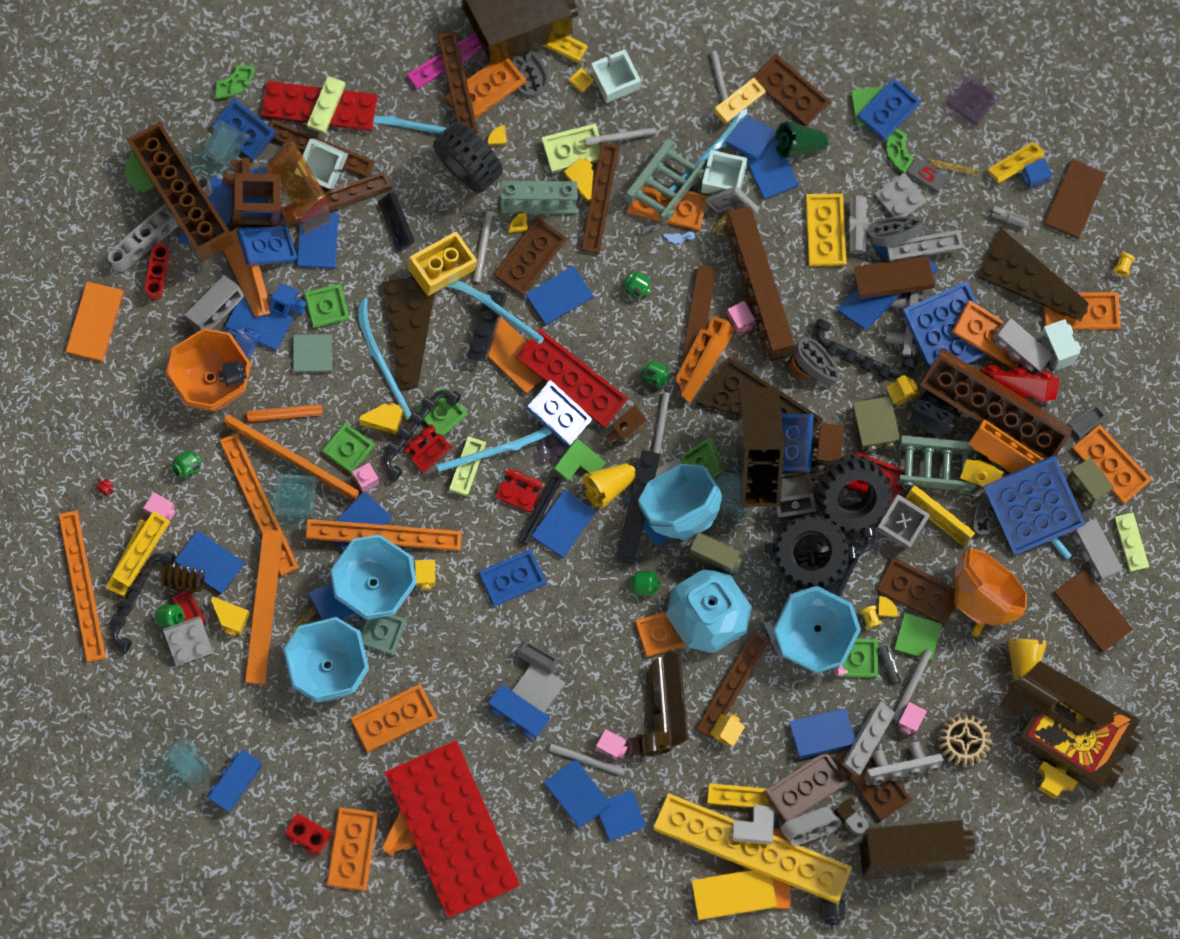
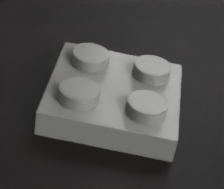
[875,173,927,217]
[163,616,213,666]

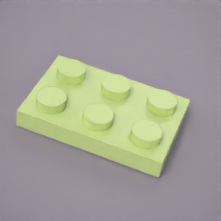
[542,124,601,174]

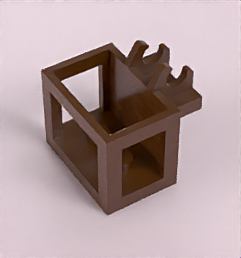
[222,158,281,227]

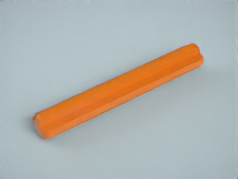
[247,404,323,422]

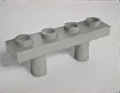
[886,290,924,359]
[864,742,943,785]

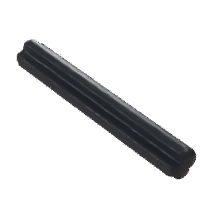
[518,476,561,545]

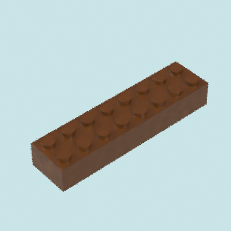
[127,122,234,262]
[724,206,795,361]
[919,348,1072,459]

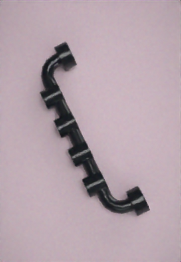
[814,319,918,379]
[383,390,462,482]
[764,528,876,567]
[110,551,176,654]

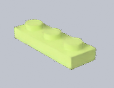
[307,76,346,134]
[449,436,486,497]
[1114,513,1149,572]

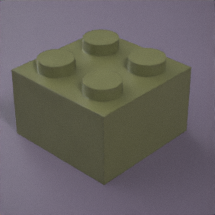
[1066,457,1114,509]

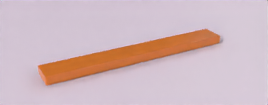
[224,414,359,501]
[219,433,299,577]
[58,510,106,663]
[306,519,462,551]
[245,529,283,685]

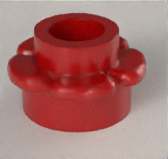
[96,479,113,496]

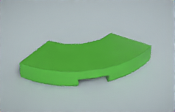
[215,65,255,100]
[886,129,914,174]

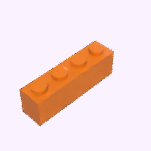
[968,419,1043,473]

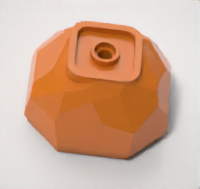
[165,328,251,412]
[954,548,1027,626]

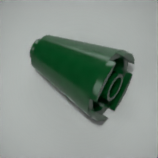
[775,121,829,159]

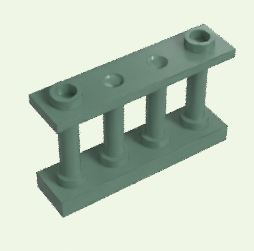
[625,138,705,225]
[501,181,577,214]
[897,436,976,494]

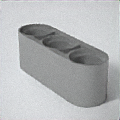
[781,807,841,846]

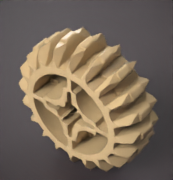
[938,714,991,767]

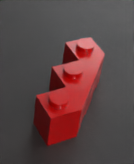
[979,365,1060,402]

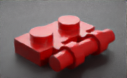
[403,424,453,473]
[495,469,543,513]

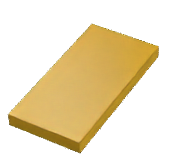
[805,194,846,267]
[692,870,777,920]

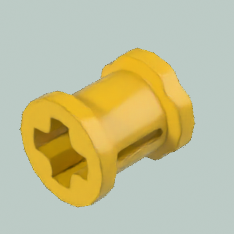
[1113,252,1135,277]
[859,606,882,630]

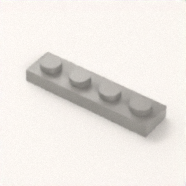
[886,230,964,262]
[842,701,895,776]

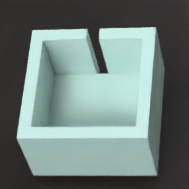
[591,49,641,103]
[295,139,348,189]
[702,150,747,195]
[1039,319,1081,372]

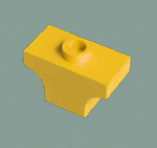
[886,375,921,406]
[960,459,1003,487]
[1038,761,1078,799]

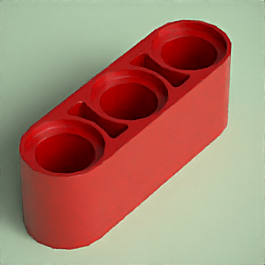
[145,243,170,300]

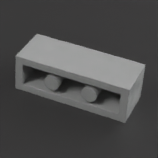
[185,275,245,331]
[991,318,1053,374]
[1072,518,1123,583]

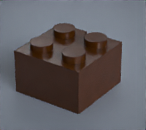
[812,423,844,467]

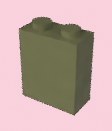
[852,396,900,452]
[688,532,742,575]

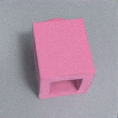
[727,301,755,334]
[352,463,379,493]
[143,492,176,520]
[897,702,927,735]
[596,729,628,761]

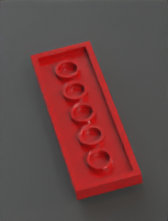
[261,81,378,131]
[515,328,629,429]

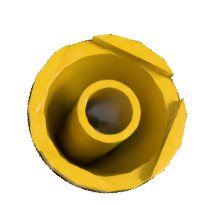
[581,463,636,509]
[1007,638,1047,682]

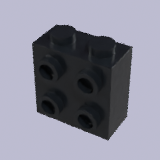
[909,389,961,440]

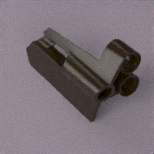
[627,650,689,758]
[999,661,1115,735]

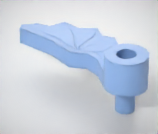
[663,231,695,244]

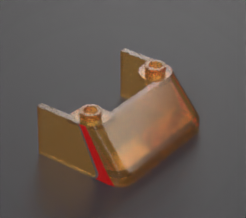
[266,139,331,233]

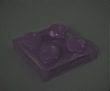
[947,75,999,126]

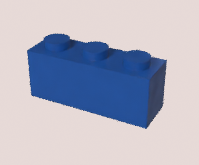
[488,684,550,739]
[208,749,263,814]

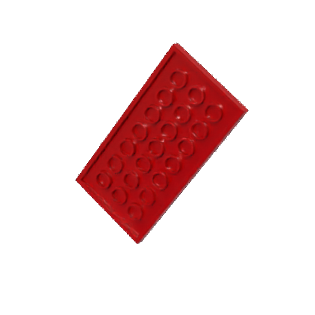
[384,740,521,918]

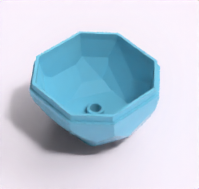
[638,464,722,540]
[330,534,417,620]
[666,569,752,653]
[773,586,861,673]
[283,617,369,702]

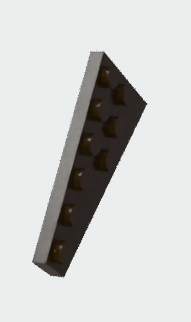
[977,228,1089,322]
[382,277,435,390]
[696,357,823,434]

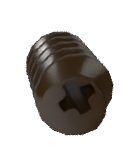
[161,563,205,593]

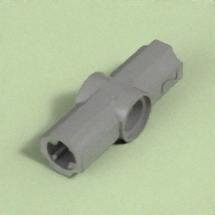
[847,196,868,254]

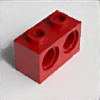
[285,813,332,856]

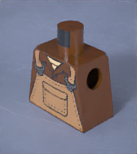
[606,405,650,445]

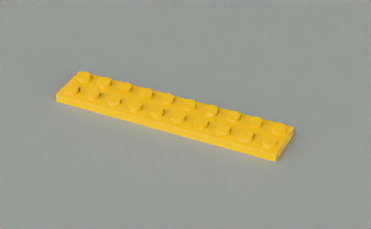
[653,793,852,904]

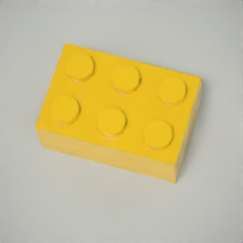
[407,231,477,296]

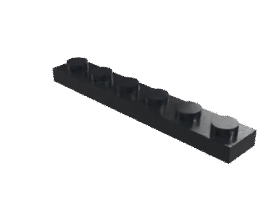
[616,450,661,565]

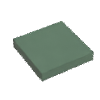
[294,334,332,373]
[361,615,407,656]

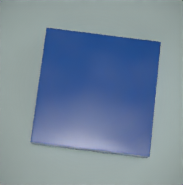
[726,115,777,161]
[308,582,358,621]
[599,790,646,841]

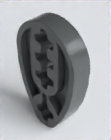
[512,50,549,97]
[868,217,923,246]
[793,338,840,386]
[973,491,1002,537]

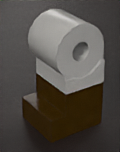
[834,797,868,836]

